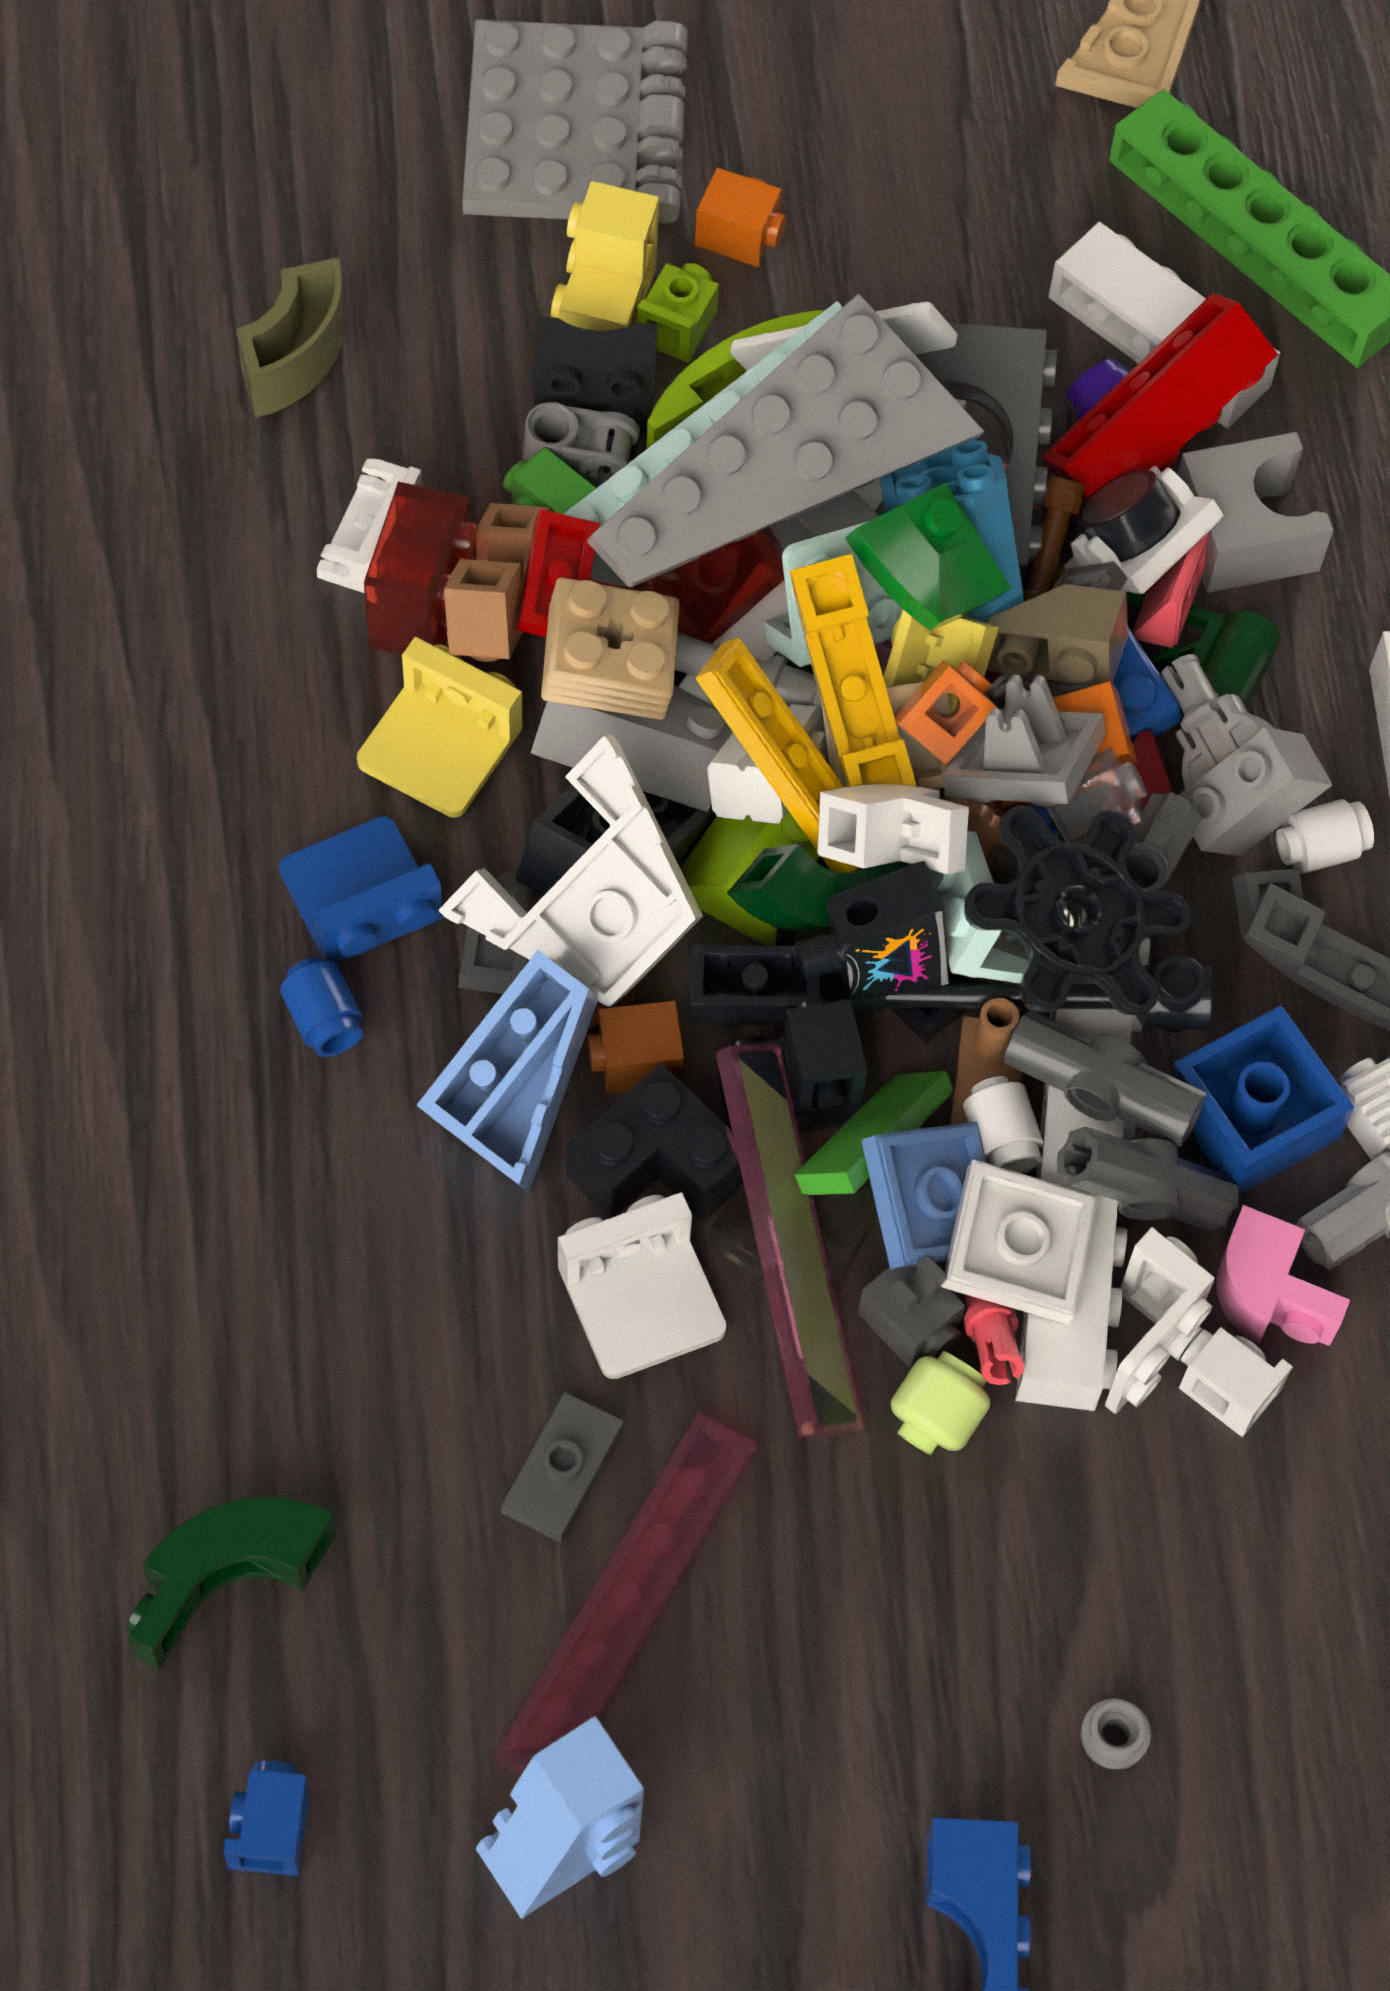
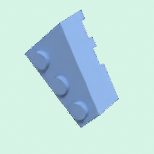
[417,950,598,1193]
[476,1716,644,1919]

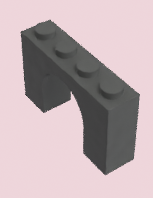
[915,323,1057,579]

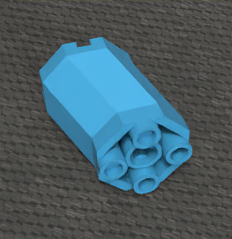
[880,440,1024,623]

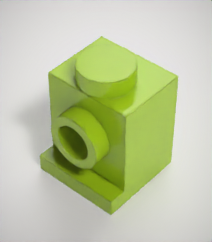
[637,263,719,363]

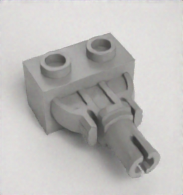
[1161,654,1332,856]

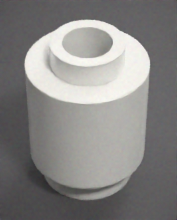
[1276,799,1374,874]
[963,1076,1044,1174]

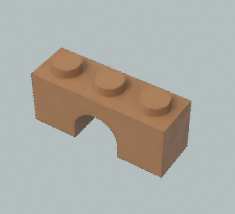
[444,503,549,662]

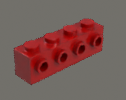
[1041,293,1279,507]

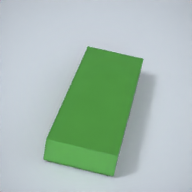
[794,1071,954,1195]

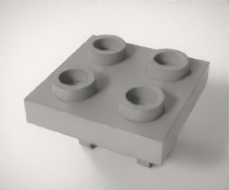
[943,674,1106,806]

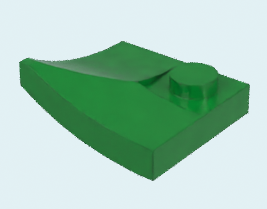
[845,482,1011,631]

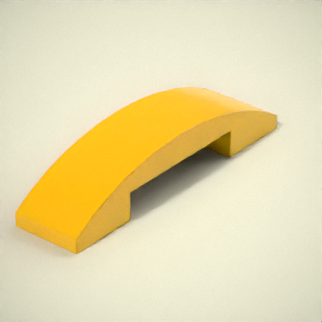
[790,554,917,787]

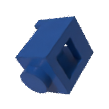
[223,1761,310,1876]

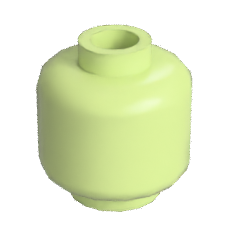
[890,1351,991,1455]

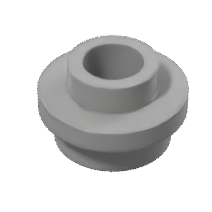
[1080,1699,1151,1769]

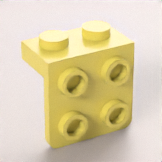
[357,637,522,818]

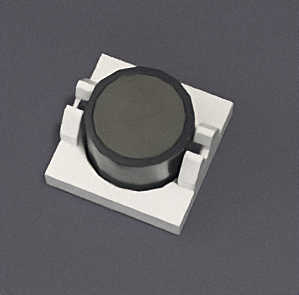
[1064,466,1224,594]

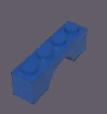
[926,1818,1031,1991]

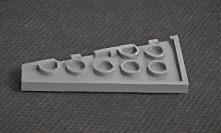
[587,293,984,588]

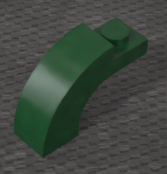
[727,844,912,932]
[127,1497,337,1670]

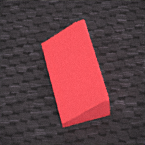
[1132,532,1209,648]

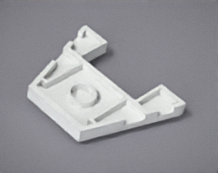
[439,734,703,1007]

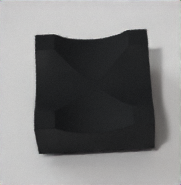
[534,316,657,432]

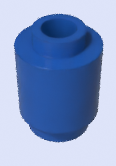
[280,958,363,1057]

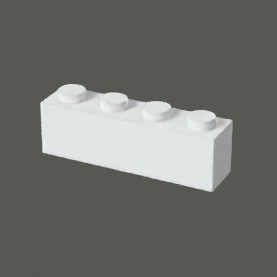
[1048,222,1280,429]

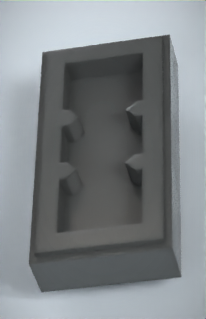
[501,1392,624,1543]

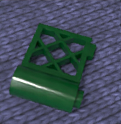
[1107,588,1281,722]

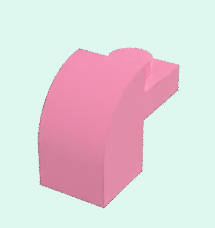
[1216,1205,1350,1346]

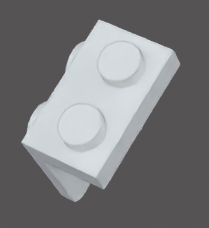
[558,1192,726,1379]
[1105,1227,1215,1414]

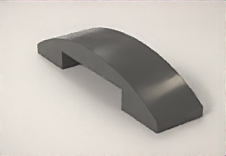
[1243,883,1390,1032]

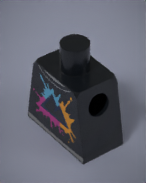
[795,861,950,1001]

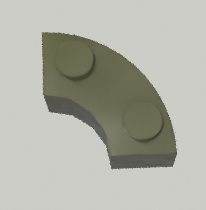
[236,257,345,418]

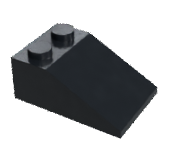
[515,785,716,897]

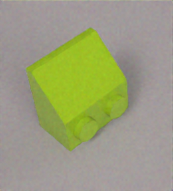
[680,811,829,946]

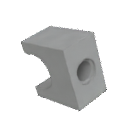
[1177,432,1333,593]

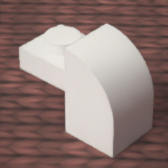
[818,784,969,874]

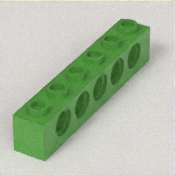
[1109,88,1390,368]

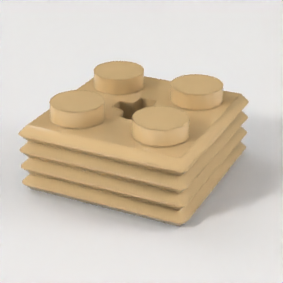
[541,578,679,720]

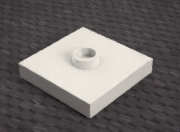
[941,1159,1099,1324]

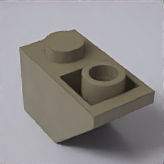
[987,584,1128,686]

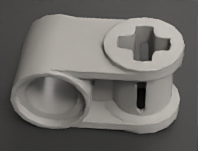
[523,402,640,488]

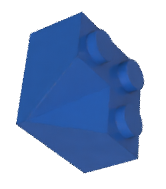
[1172,1005,1355,1195]

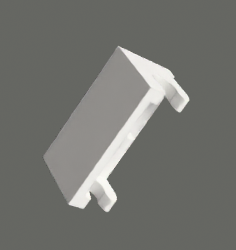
[316,459,423,598]

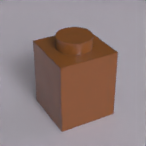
[587,1001,684,1094]

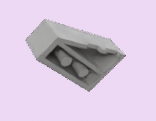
[531,685,733,812]

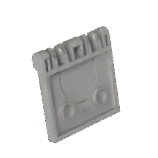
[462,20,688,224]

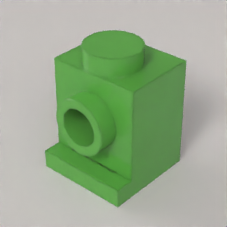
[503,447,596,514]

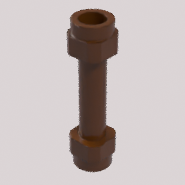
[1022,477,1085,602]

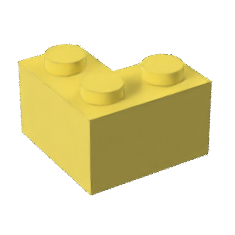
[551,181,659,331]

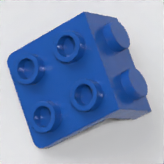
[279,817,443,963]

